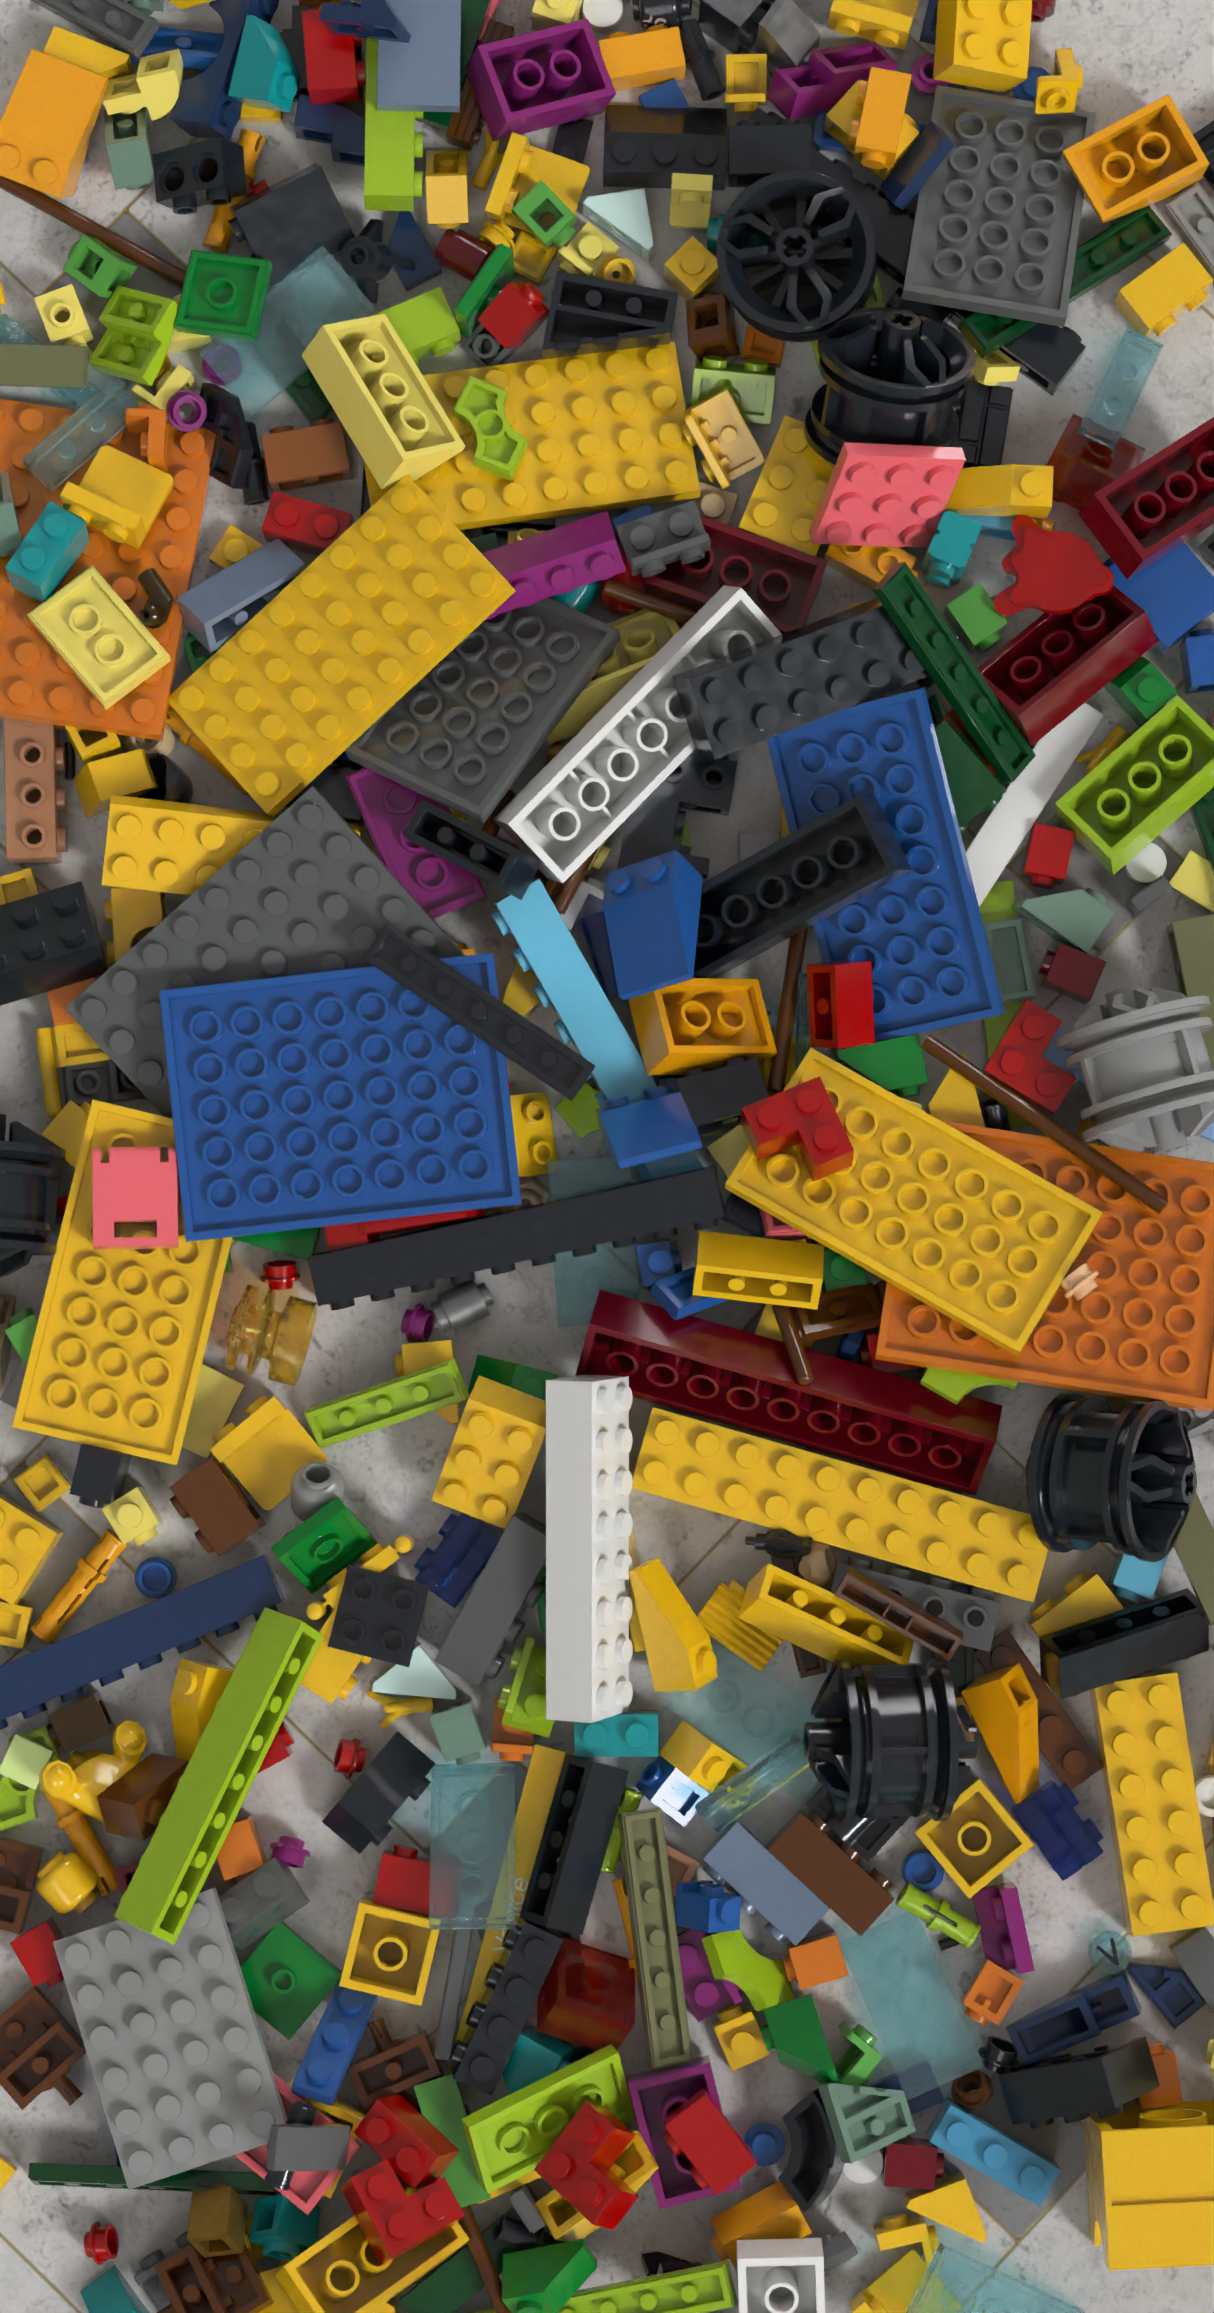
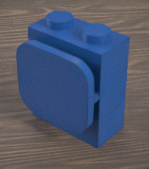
[1103,543,1214,656]

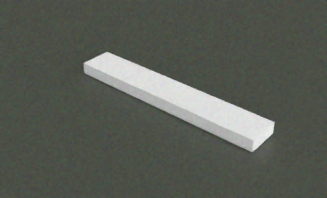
[965,703,1104,907]

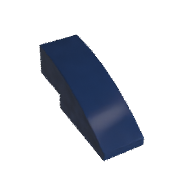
[294,94,365,167]
[1006,1969,1141,2066]

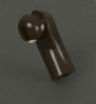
[138,568,174,629]

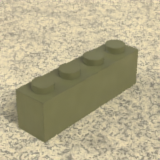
[1166,914,1214,1070]

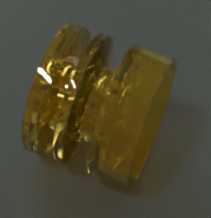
[226,1284,318,1386]

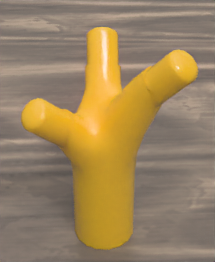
[471,131,505,191]
[1075,725,1129,773]
[367,1689,433,1729]

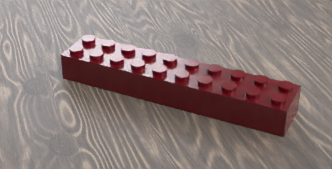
[575,1289,1003,1495]

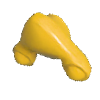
[39,1720,147,1823]

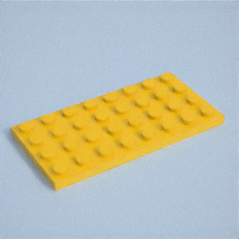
[363,341,700,530]
[169,474,516,818]
[725,1048,1103,1357]
[12,1099,232,1465]

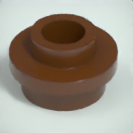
[951,2068,993,2110]

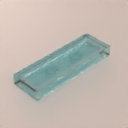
[1077,328,1164,449]
[22,379,138,492]
[694,1732,810,1832]

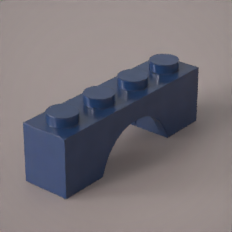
[170,0,279,140]

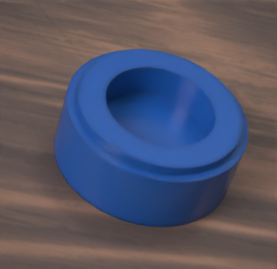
[901,1849,944,1892]

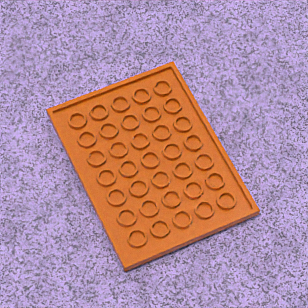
[0,399,217,741]
[875,1120,1214,1413]

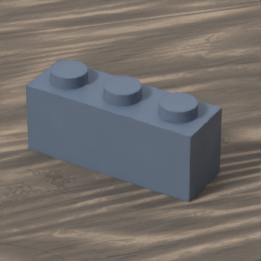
[176,538,306,653]
[702,1818,830,1946]

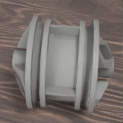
[1055,984,1214,1155]

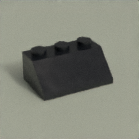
[603,105,727,190]

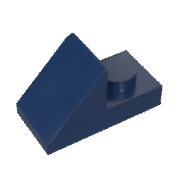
[319,0,411,43]

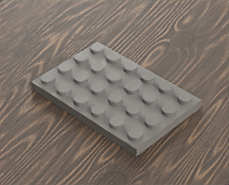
[53,1887,287,2190]

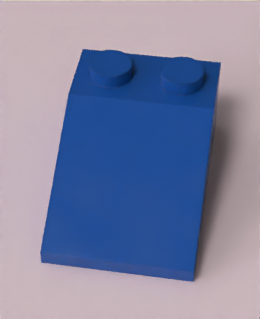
[603,850,703,1000]
[596,1084,703,1169]

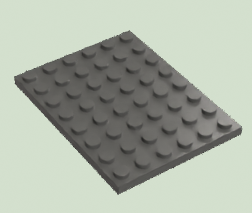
[65,785,466,1119]

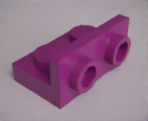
[972,1882,1035,1974]
[677,1928,743,2022]

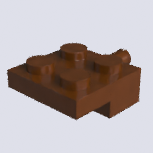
[0,1837,44,1934]
[0,1986,86,2110]
[347,2017,445,2115]
[155,2242,274,2313]

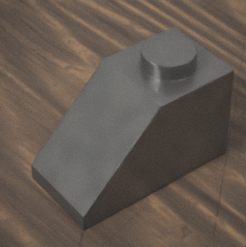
[756,0,820,69]

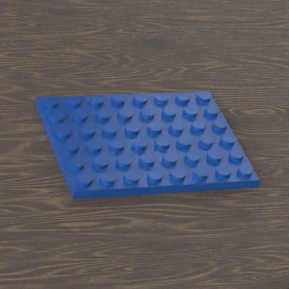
[159,953,522,1242]

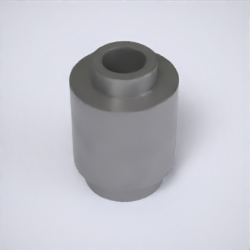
[430,1279,494,1333]

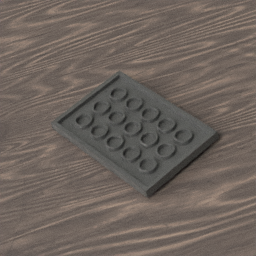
[901,85,1096,327]
[345,598,621,824]

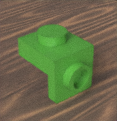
[835,2020,883,2086]

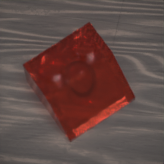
[1046,413,1146,511]
[537,1937,635,2051]

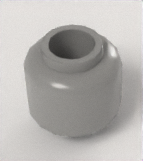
[291,1462,344,1522]

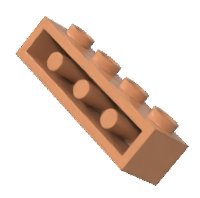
[3,718,68,865]

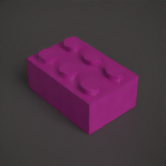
[465,19,616,142]
[627,2055,742,2209]

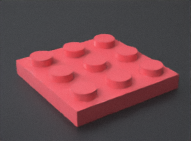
[809,442,966,548]

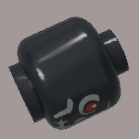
[632,0,692,30]

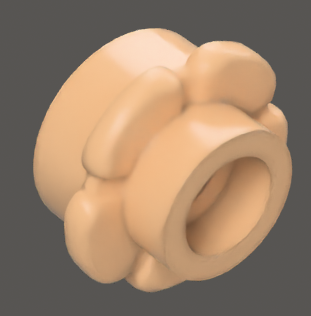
[1061,1263,1099,1301]

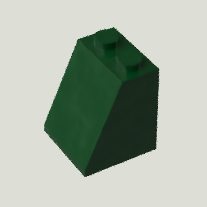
[928,694,1006,833]

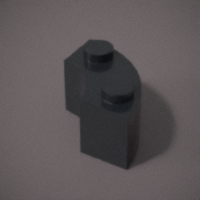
[322,1731,436,1854]
[778,2088,845,2213]

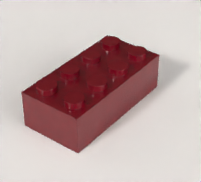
[1078,417,1214,580]
[644,505,828,634]
[977,586,1158,746]

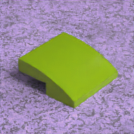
[88,285,177,386]

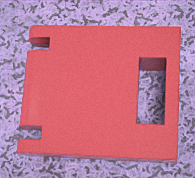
[92,1146,179,1250]

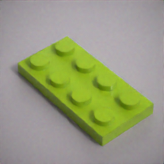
[461,2044,636,2194]

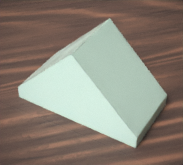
[583,188,653,262]
[372,1644,458,1700]

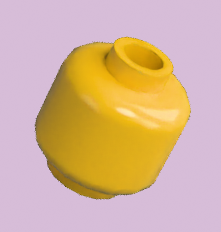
[36,1851,98,1914]

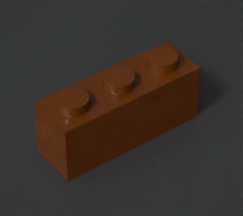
[766,1809,895,1936]

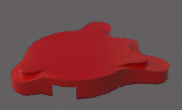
[994,515,1114,617]

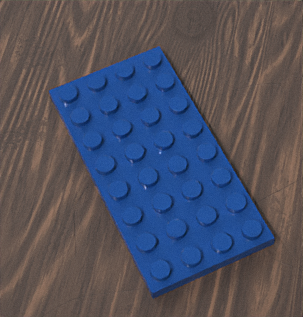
[767,687,1005,1049]

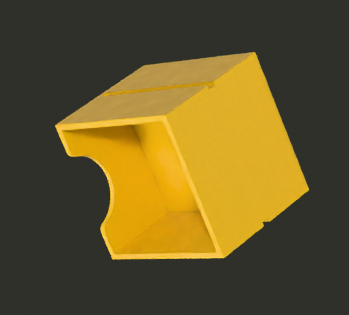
[1083,2100,1214,2270]

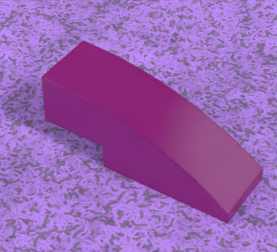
[767,41,898,120]

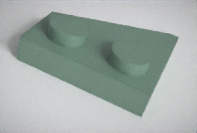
[818,2082,916,2163]

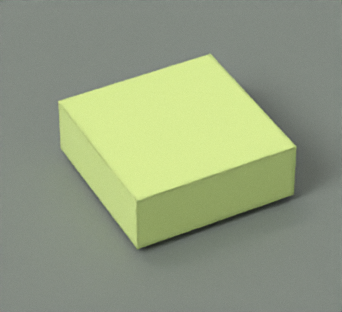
[0,1733,55,1790]

